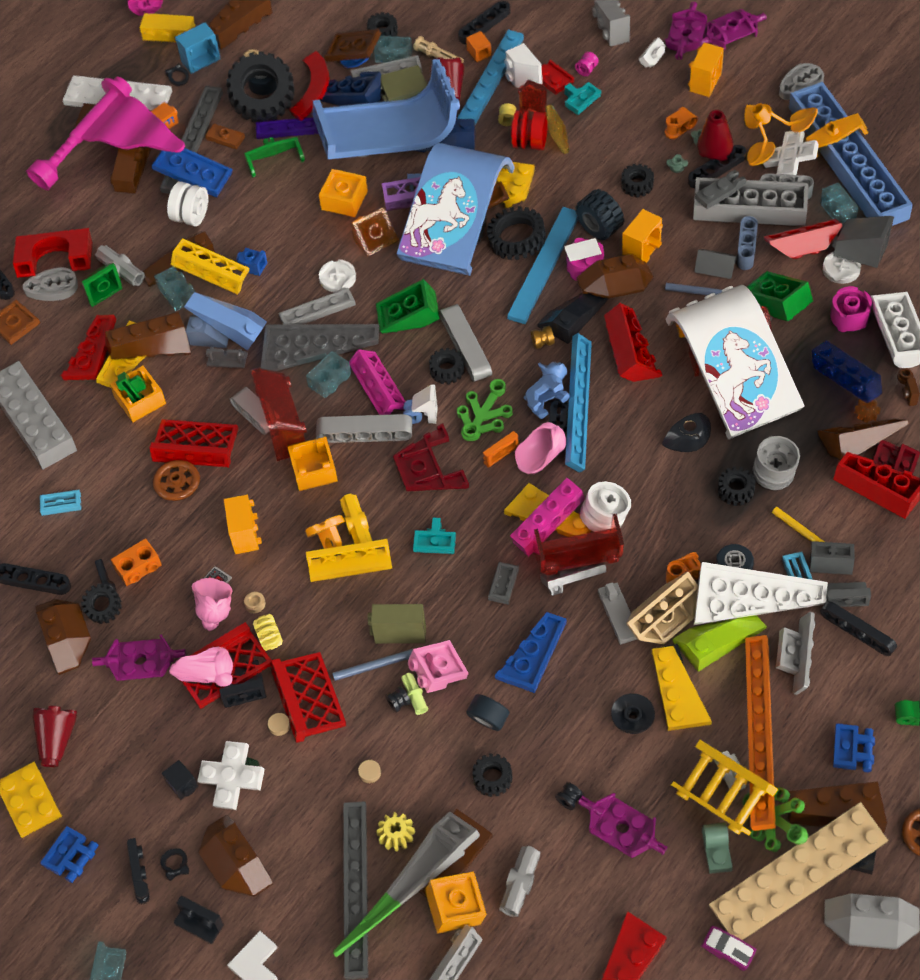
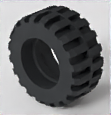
[226,51,294,123]

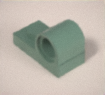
[702,822,733,874]

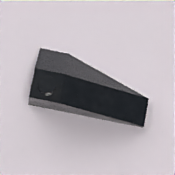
[537,292,608,344]

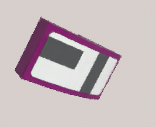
[701,926,757,971]

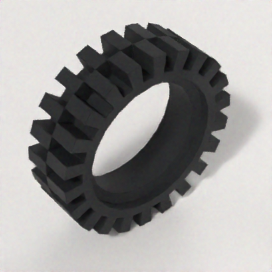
[487,206,546,260]

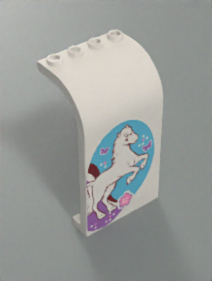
[665,285,805,440]

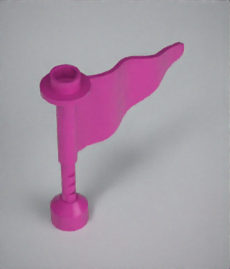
[26,76,185,190]

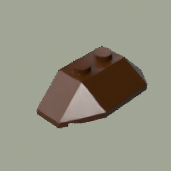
[576,254,653,299]
[36,599,91,675]
[198,815,273,897]

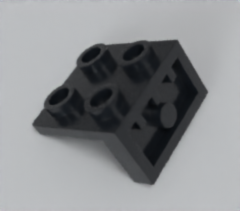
[219,660,267,708]

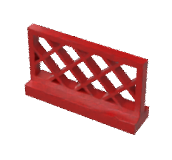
[149,419,238,467]
[180,622,272,709]
[271,652,346,743]

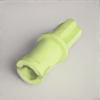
[401,673,428,715]

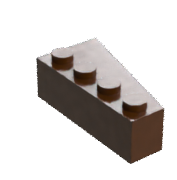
[208,0,272,50]
[110,146,151,194]
[785,781,887,834]

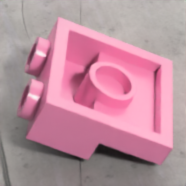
[408,640,469,693]

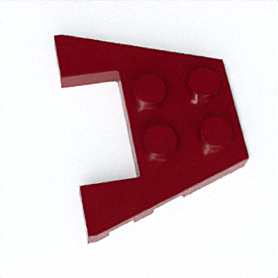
[393,423,469,491]

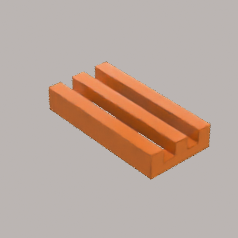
[483,431,519,468]

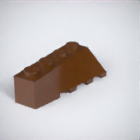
[105,312,191,360]

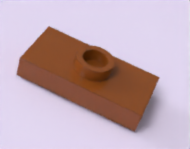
[205,124,245,150]

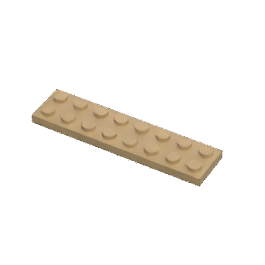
[709,802,888,940]

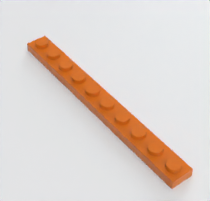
[745,635,776,831]

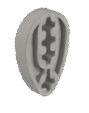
[779,63,824,100]
[23,267,78,301]

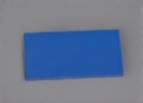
[152,148,233,198]

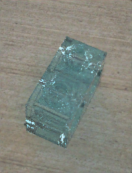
[374,36,413,63]
[820,182,858,226]
[154,266,195,311]
[306,351,351,398]

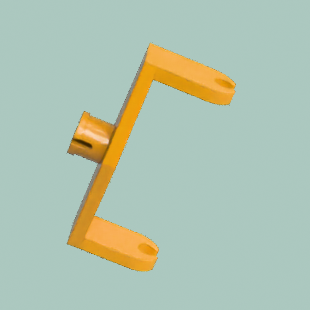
[806,113,868,158]

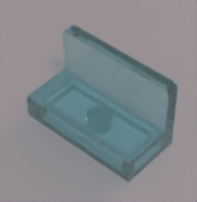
[90,941,127,980]

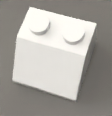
[505,43,542,91]

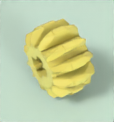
[253,614,283,651]
[376,812,415,852]

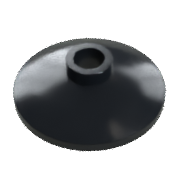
[611,693,655,734]

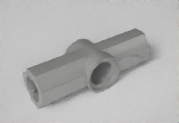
[95,245,145,286]
[499,846,540,917]

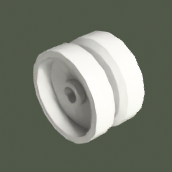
[167,182,208,226]
[580,481,631,535]

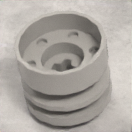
[752,436,800,490]

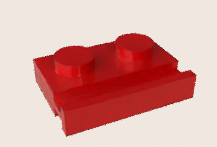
[542,60,574,95]

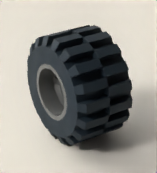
[575,189,624,240]

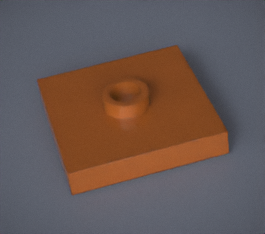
[0,300,40,345]

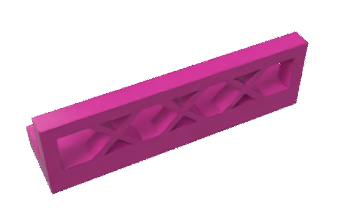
[348,349,406,415]

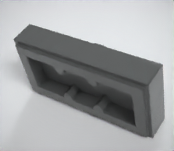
[488,562,519,604]

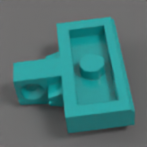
[564,82,601,115]
[413,518,456,554]

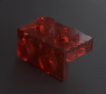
[518,79,547,116]

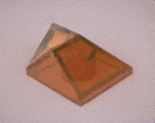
[351,207,399,257]

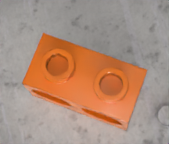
[111,538,162,586]

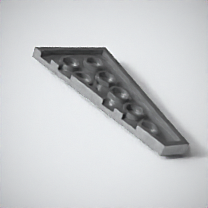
[260,324,380,375]

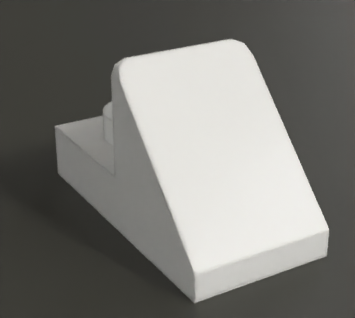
[412,385,438,424]

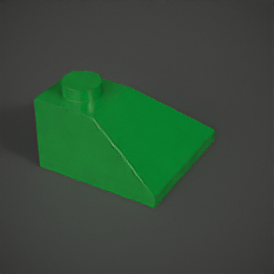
[82,263,123,307]

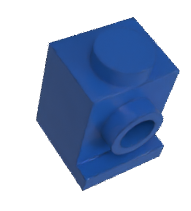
[236,248,267,276]

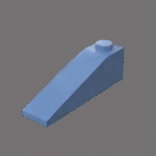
[184,292,267,351]

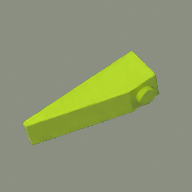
[672,615,767,672]

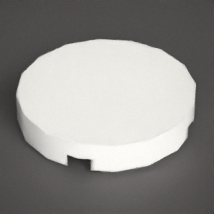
[822,252,861,284]
[319,260,356,292]

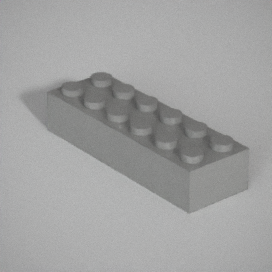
[693,177,808,226]
[0,361,77,469]

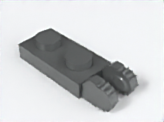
[695,169,747,209]

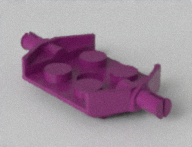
[665,2,707,60]
[700,9,767,50]
[92,634,186,681]
[578,793,668,858]

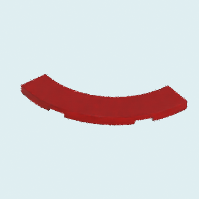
[289,51,329,121]

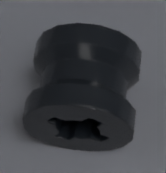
[385,686,411,713]
[555,782,584,810]

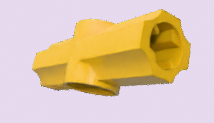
[340,493,372,552]

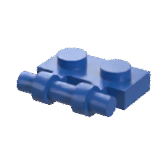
[833,724,875,772]
[40,826,99,883]

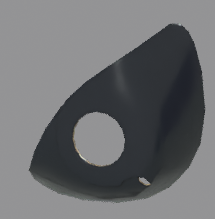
[662,413,711,452]

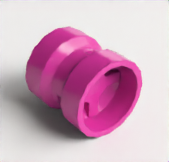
[575,52,599,76]

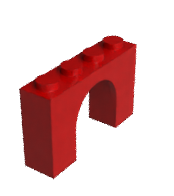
[13,228,93,278]

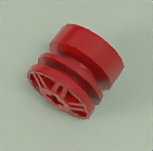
[511,110,548,150]

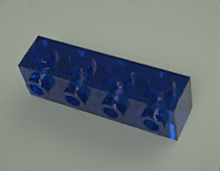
[812,340,882,403]

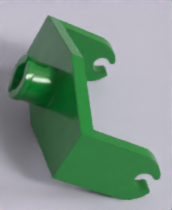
[245,137,305,178]

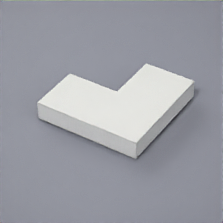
[228,931,278,980]

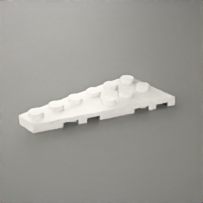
[694,562,828,625]

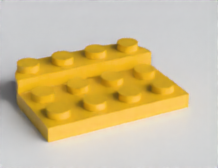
[495,162,535,208]

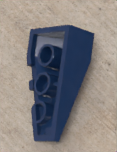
[320,71,381,106]
[414,119,476,153]

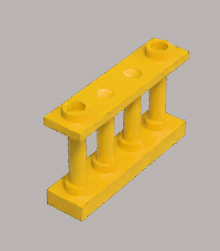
[671,740,778,836]

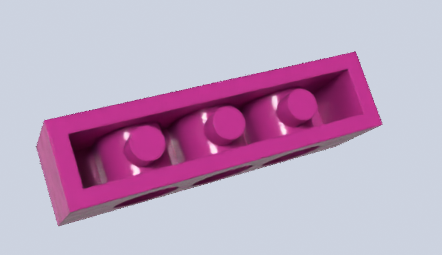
[510,478,585,557]

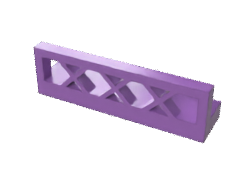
[382,177,421,211]

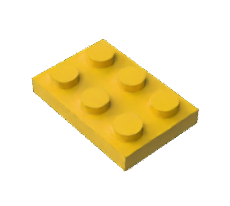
[0,762,62,838]

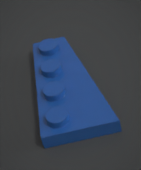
[495,612,567,693]

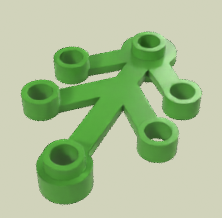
[457,379,513,442]
[742,787,808,852]

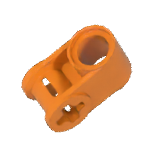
[664,107,698,139]
[666,552,701,583]

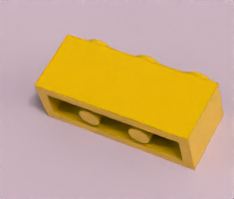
[140,13,196,42]

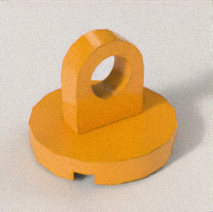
[305,515,345,549]

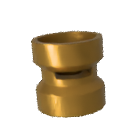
[531,326,555,349]

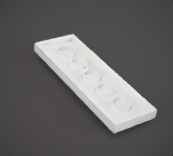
[63,76,172,111]

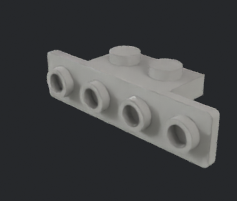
[776,612,815,695]

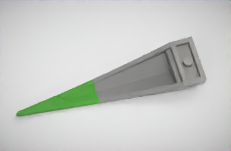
[334,812,480,957]

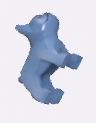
[523,362,570,419]

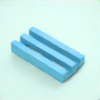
[40,490,81,516]
[782,552,813,580]

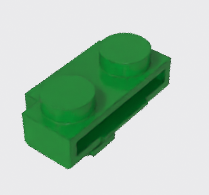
[116,372,146,404]

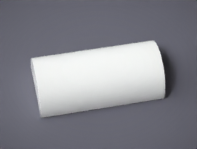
[871,292,920,368]

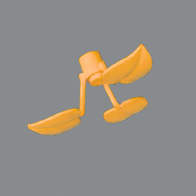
[745,103,818,166]

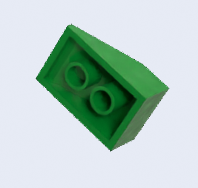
[747,271,813,321]
[376,279,440,334]

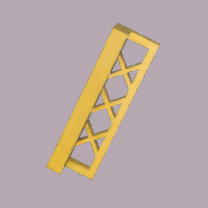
[171,238,250,295]
[306,539,392,582]

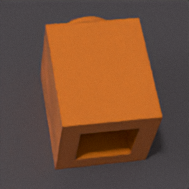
[466,31,492,63]
[151,102,179,129]

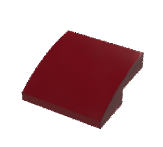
[872,440,920,475]

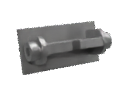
[206,347,248,368]

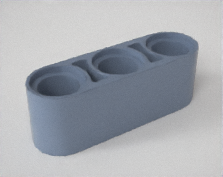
[737,216,758,270]

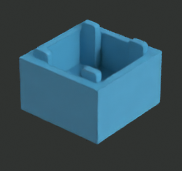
[175,23,221,74]

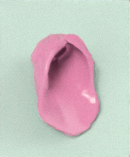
[515,422,567,474]
[192,578,233,631]
[169,646,233,687]

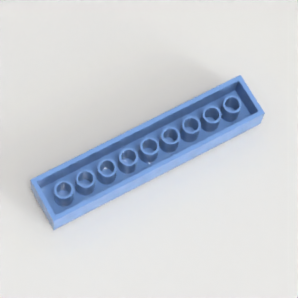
[789,82,913,226]

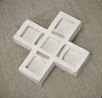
[763,131,819,175]
[197,741,265,810]

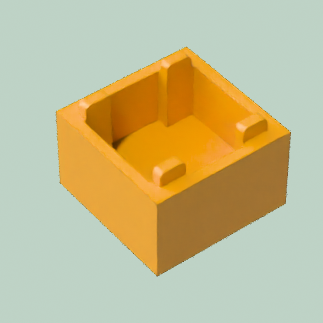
[688,43,724,97]
[319,169,368,217]
[622,209,663,263]
[110,366,166,422]
[287,437,338,491]
[224,494,262,554]
[425,872,487,934]

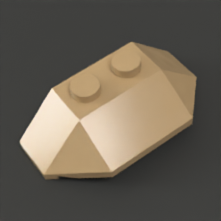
[626,572,698,645]

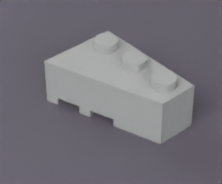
[592,0,630,46]

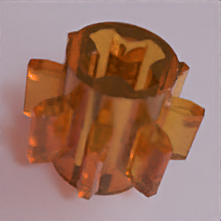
[854,397,881,423]

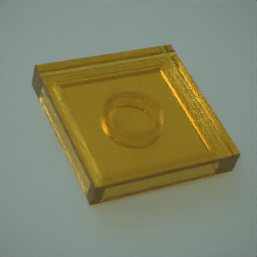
[545,104,570,154]

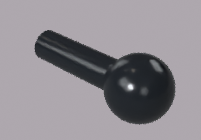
[95,559,116,591]

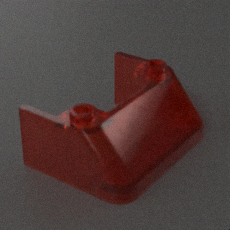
[251,368,307,461]
[533,514,624,576]

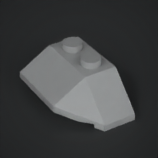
[824,893,920,949]

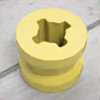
[498,103,517,126]

